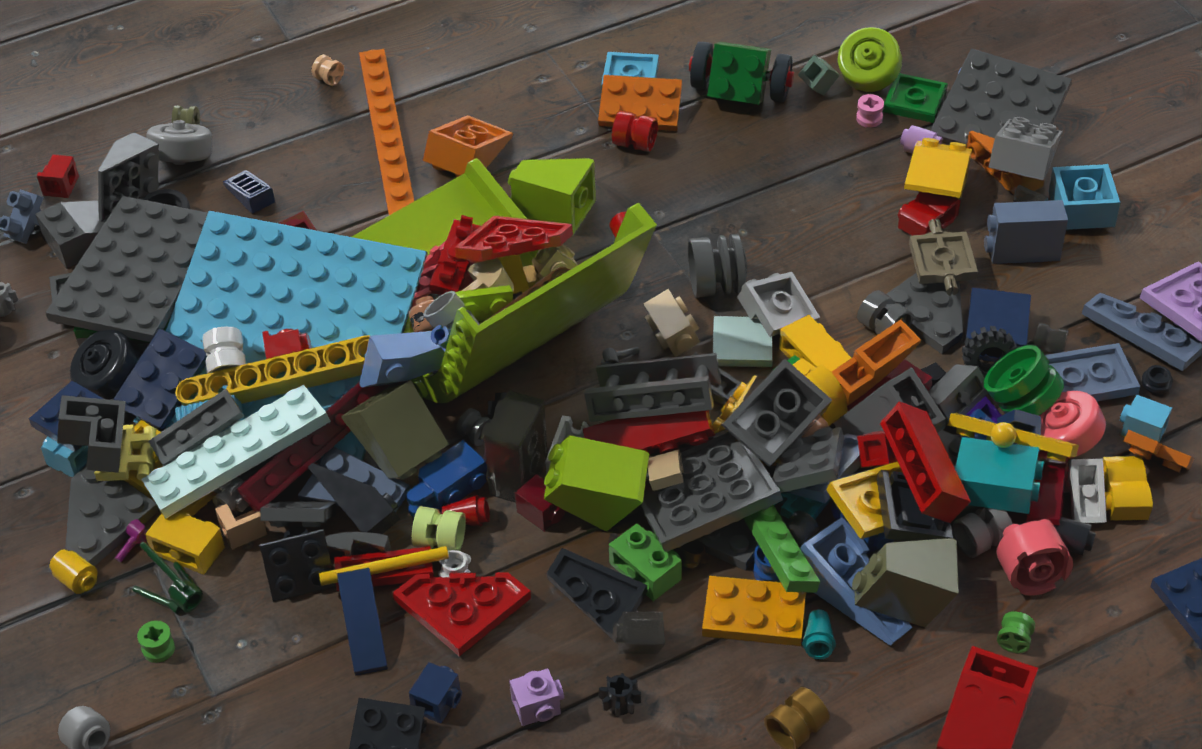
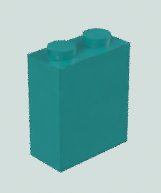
[955,437,1044,514]

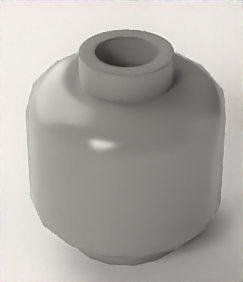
[58,706,111,749]

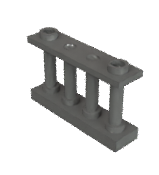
[584,353,721,422]

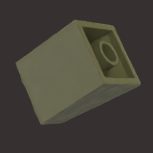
[341,380,449,480]
[852,538,959,628]

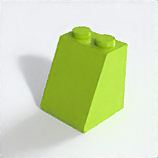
[508,158,596,236]
[544,435,649,532]

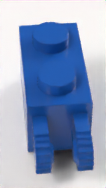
[406,440,489,518]

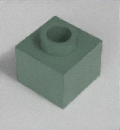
[798,55,840,96]

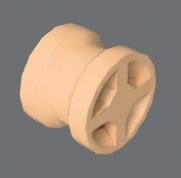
[311,54,344,86]

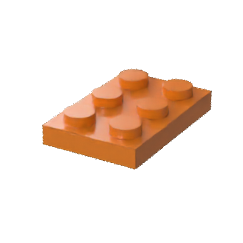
[598,75,682,131]

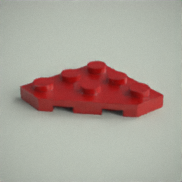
[455,216,573,263]
[393,572,531,657]

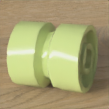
[411,506,466,551]

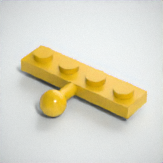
[948,413,1079,462]

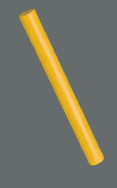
[319,546,449,586]

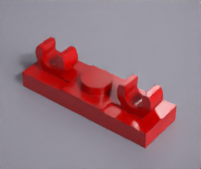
[429,215,480,294]

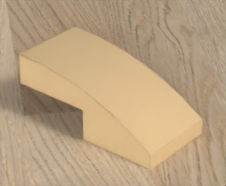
[648,449,684,491]

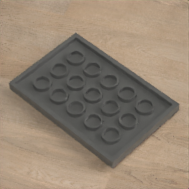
[46,196,208,342]

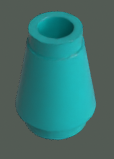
[802,610,836,659]

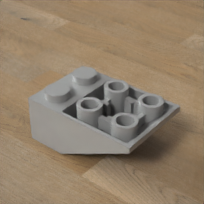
[988,117,1063,180]

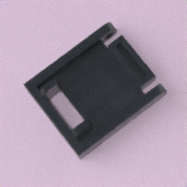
[877,470,953,541]

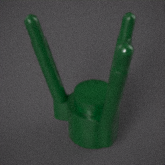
[132,542,203,614]

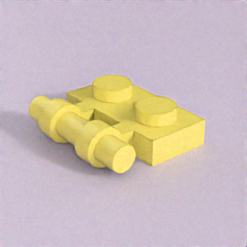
[94,425,156,481]

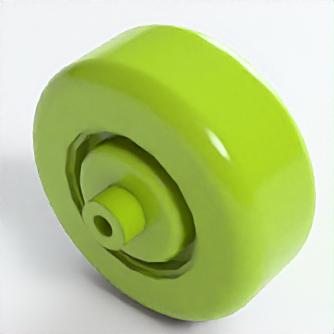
[838,27,902,92]

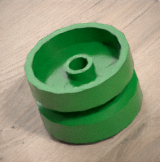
[984,345,1064,416]

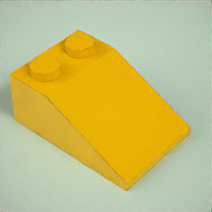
[904,138,972,198]

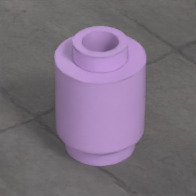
[900,125,943,154]

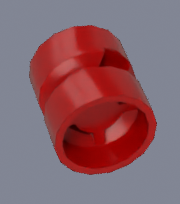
[611,110,658,152]

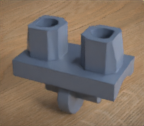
[0,189,44,244]

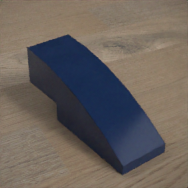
[337,567,388,676]

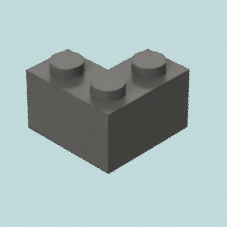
[57,395,126,473]

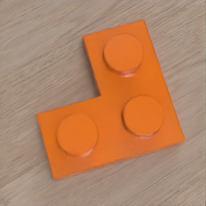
[1124,429,1194,473]

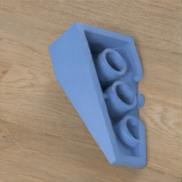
[359,331,445,387]
[800,517,912,646]

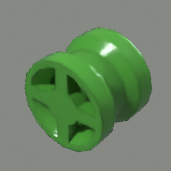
[997,611,1035,653]
[137,620,175,663]

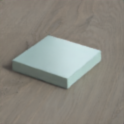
[713,316,772,367]

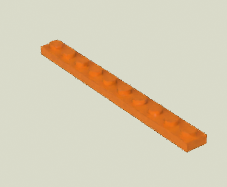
[359,49,414,215]

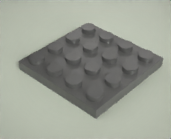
[930,48,1072,148]
[639,429,783,552]

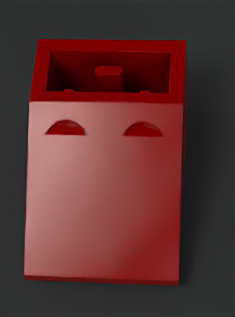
[936,646,1038,749]

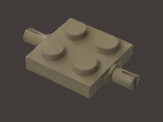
[909,219,978,296]

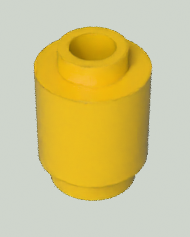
[49,549,98,594]

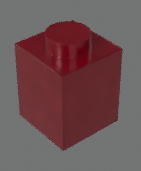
[515,474,565,531]

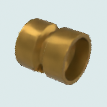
[764,687,830,749]

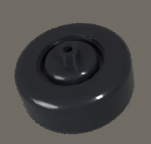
[70,330,141,400]

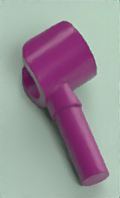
[115,519,147,563]

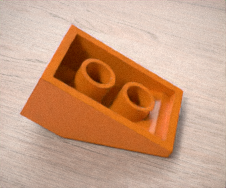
[423,115,513,177]

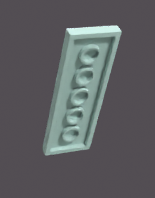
[141,385,331,519]

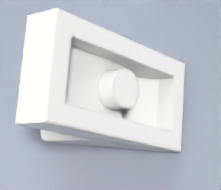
[1065,458,1107,523]

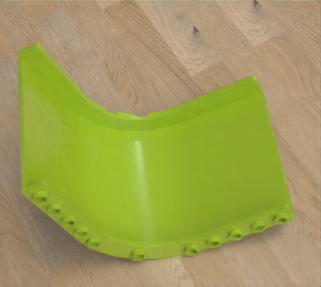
[352,158,657,403]

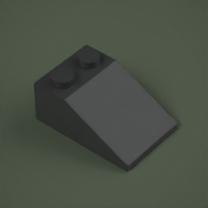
[36,201,108,269]
[722,359,832,467]

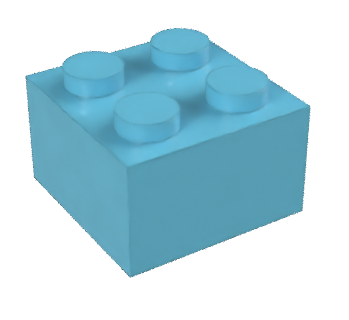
[1048,164,1120,230]

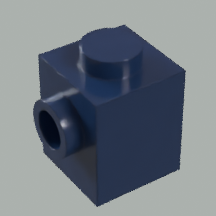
[409,662,462,724]

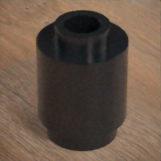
[1053,516,1096,556]

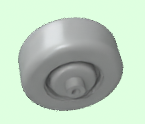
[146,120,212,165]

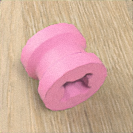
[856,94,884,128]

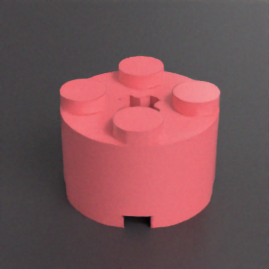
[997,519,1073,596]

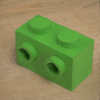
[609,523,682,601]

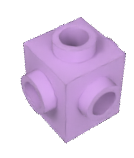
[509,668,564,726]

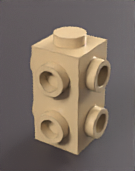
[643,289,700,357]

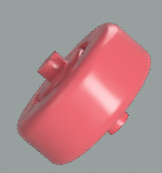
[1039,391,1106,459]

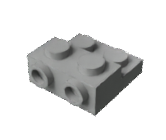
[737,272,820,337]

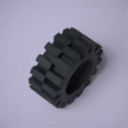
[962,326,1017,378]

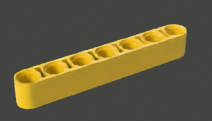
[175,335,370,406]

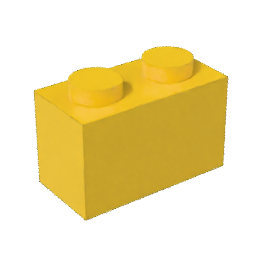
[145,511,225,575]

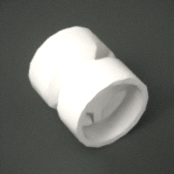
[202,326,246,373]

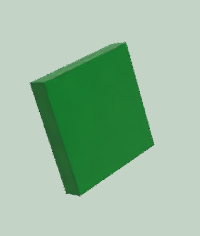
[883,73,948,123]

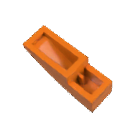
[832,319,921,406]

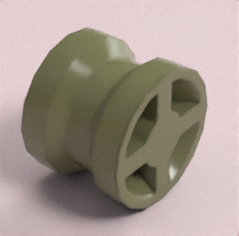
[172,105,200,125]

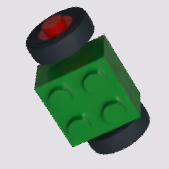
[689,41,795,105]

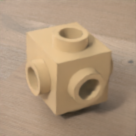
[532,244,578,280]

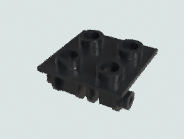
[259,529,336,602]
[349,698,427,749]

